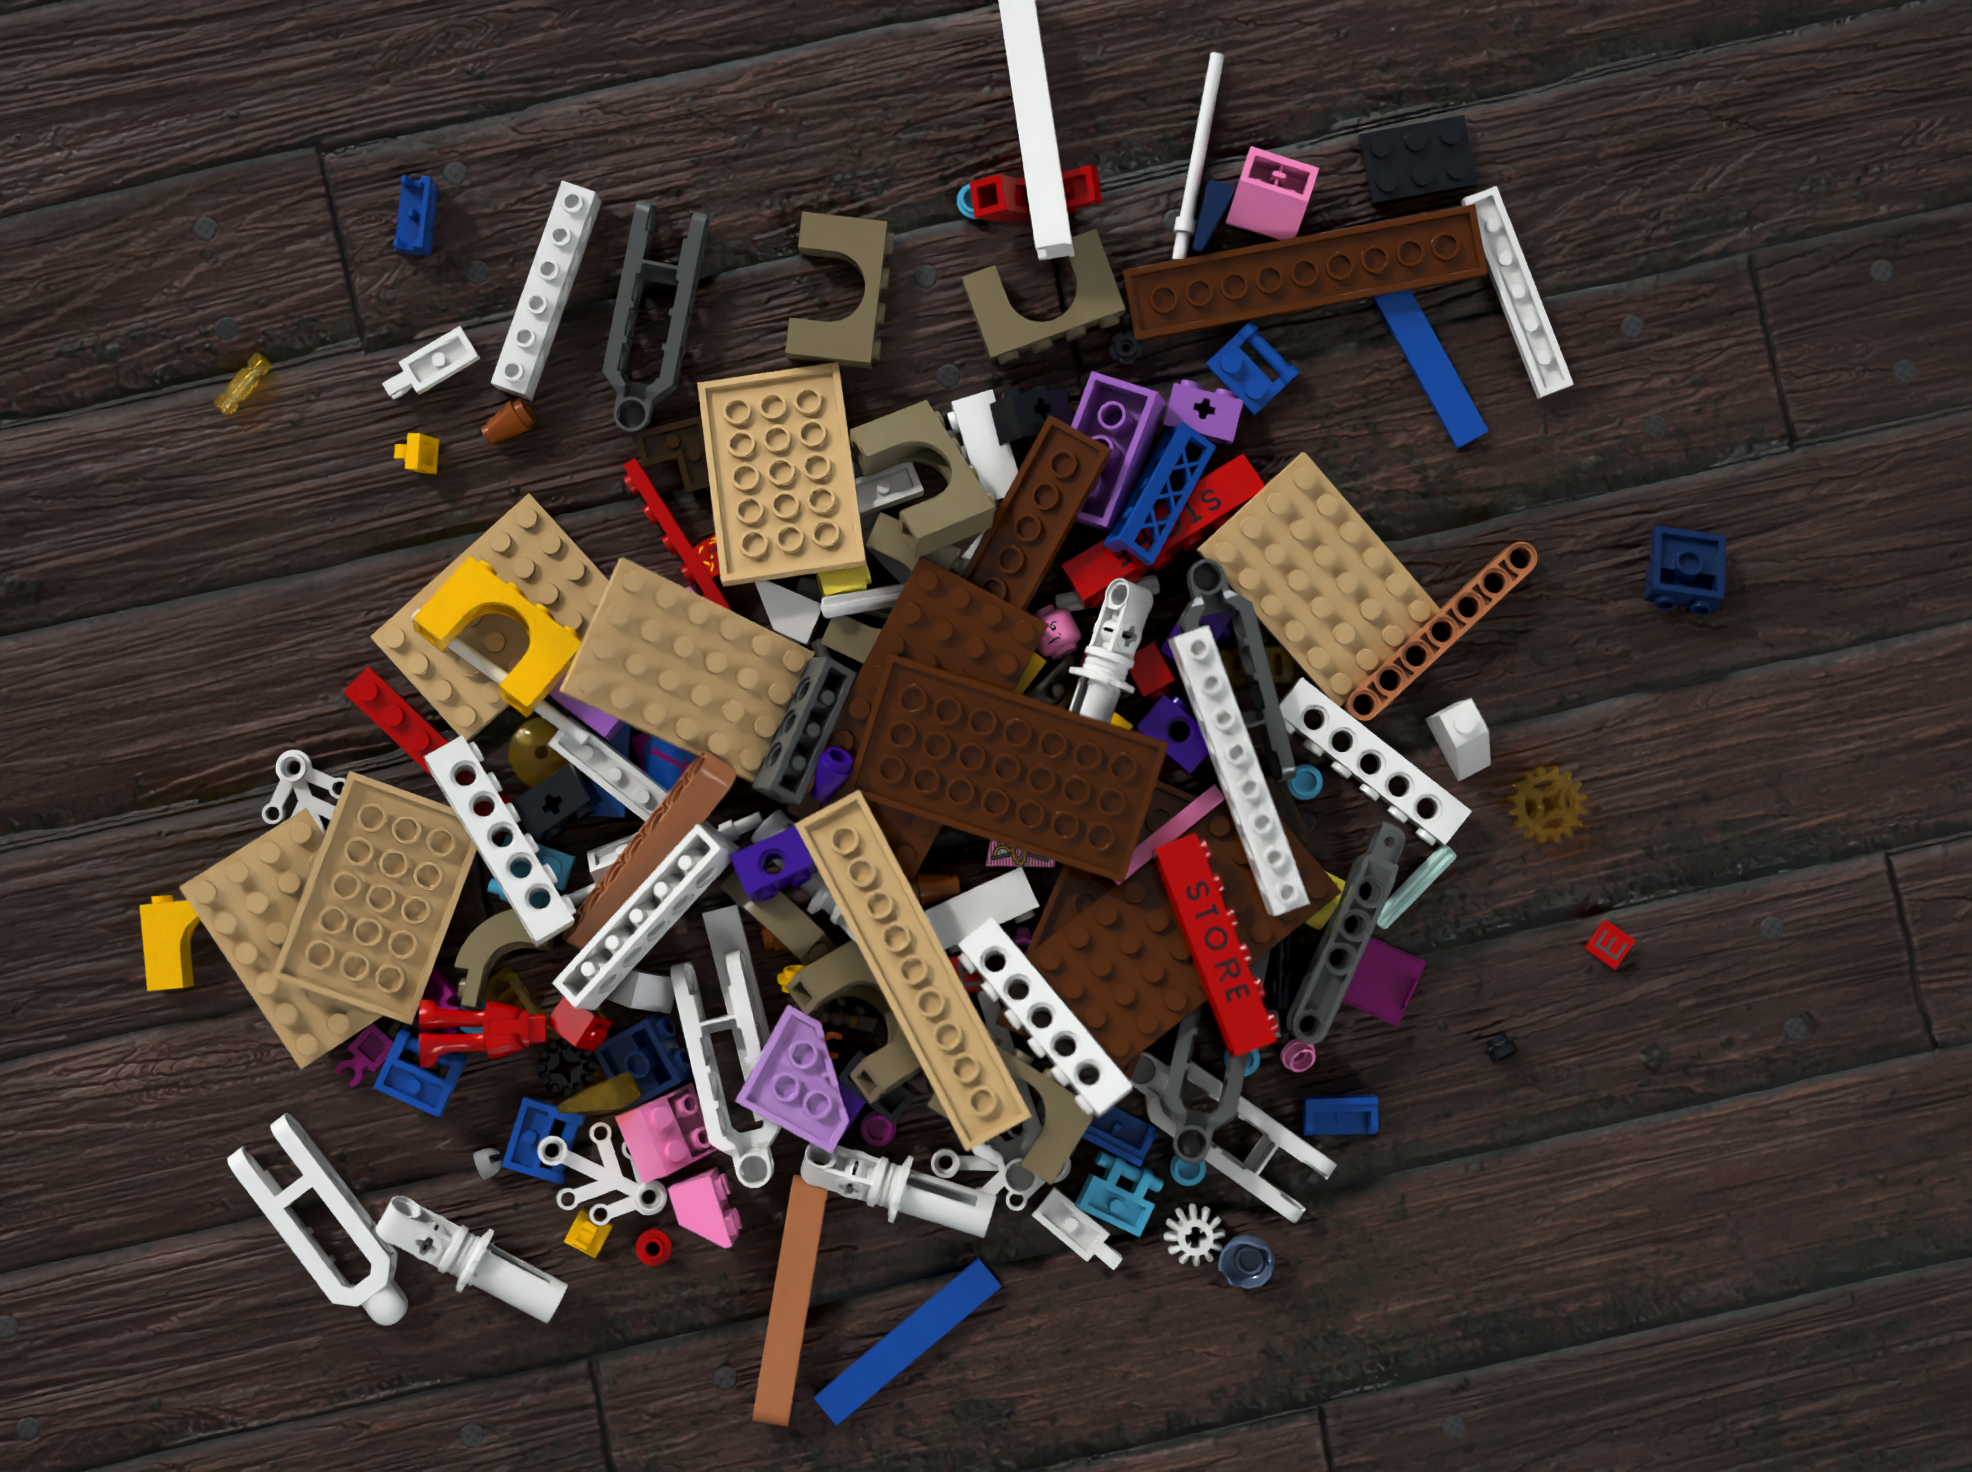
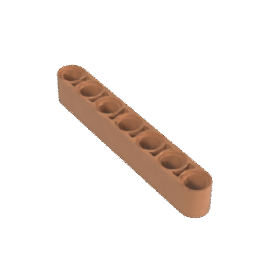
[1343,542,1538,722]
[562,751,736,950]
[752,1175,828,1427]

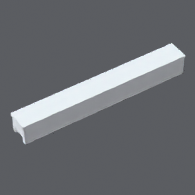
[998,0,1075,261]

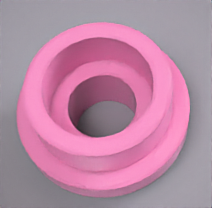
[1280,1038,1316,1072]

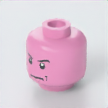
[1034,605,1081,660]

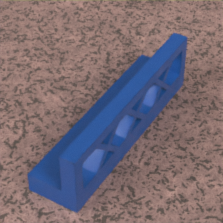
[1103,422,1216,565]

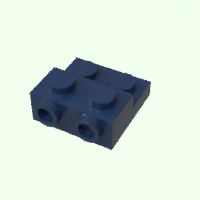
[1645,525,1726,615]
[594,1011,693,1111]

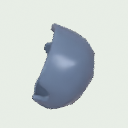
[1218,1234,1275,1289]

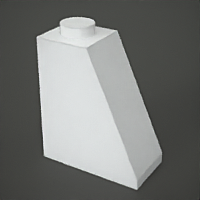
[1425,698,1491,781]

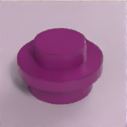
[861,1110,897,1147]

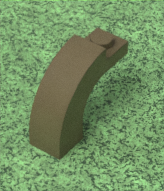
[719,870,838,967]
[454,908,555,1010]

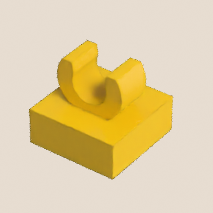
[394,433,439,474]
[564,1208,614,1258]

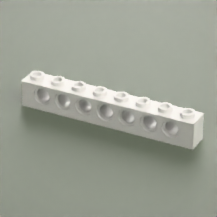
[1168,625,1309,916]

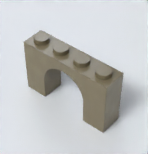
[785,212,894,369]
[962,229,1125,365]
[849,400,996,559]
[820,512,964,664]
[785,940,924,1104]
[927,1029,1095,1185]

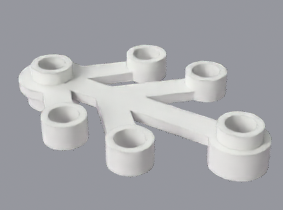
[262,750,346,835]
[537,1122,667,1226]
[931,1128,1071,1211]

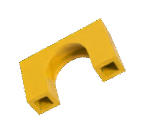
[413,556,582,718]
[139,894,201,991]

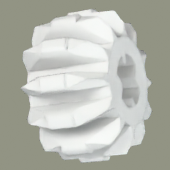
[1163,1203,1225,1267]

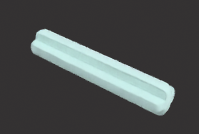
[1376,845,1457,929]

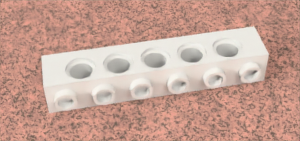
[491,181,602,401]
[1279,677,1472,846]
[424,735,577,947]
[552,823,737,1011]
[957,917,1133,1119]

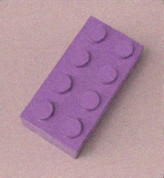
[1071,371,1167,533]

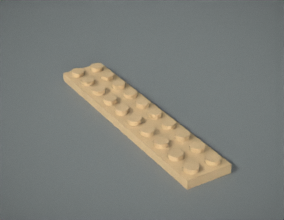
[795,790,1032,1151]

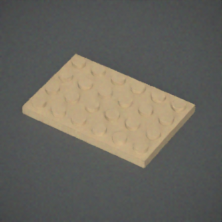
[697,362,867,587]
[1197,452,1441,707]
[370,493,609,743]
[559,557,815,783]
[271,771,477,1025]
[179,808,384,1069]

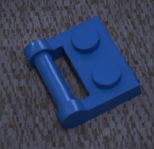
[1205,320,1300,417]
[373,1027,469,1118]
[502,1096,586,1184]

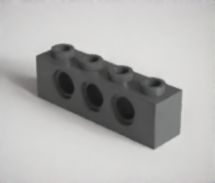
[751,657,857,804]

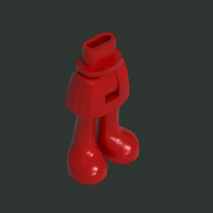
[419,999,546,1068]

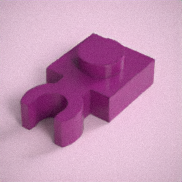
[419,969,465,1034]
[335,1021,395,1087]

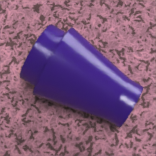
[810,747,853,803]

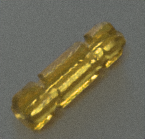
[214,353,272,416]

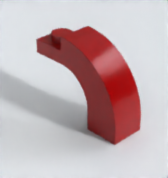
[970,165,1102,222]

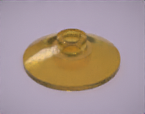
[509,717,572,787]

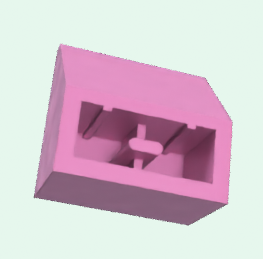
[1225,146,1319,241]
[615,1083,718,1183]
[668,1166,742,1248]

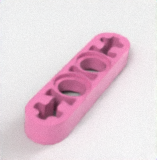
[1114,784,1226,885]

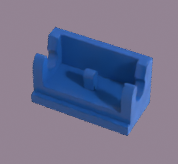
[393,175,439,256]
[1302,1094,1378,1136]
[1082,1106,1156,1167]

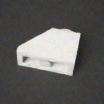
[755,580,823,647]

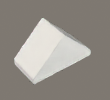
[606,968,675,1014]

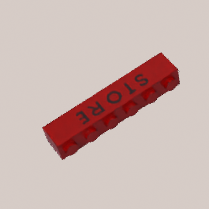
[1061,454,1265,610]
[1152,833,1279,1058]

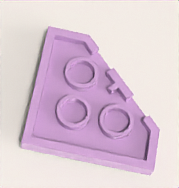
[735,1005,849,1154]

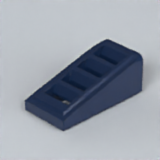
[1190,180,1236,257]

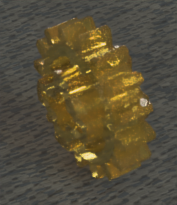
[1508,766,1588,843]

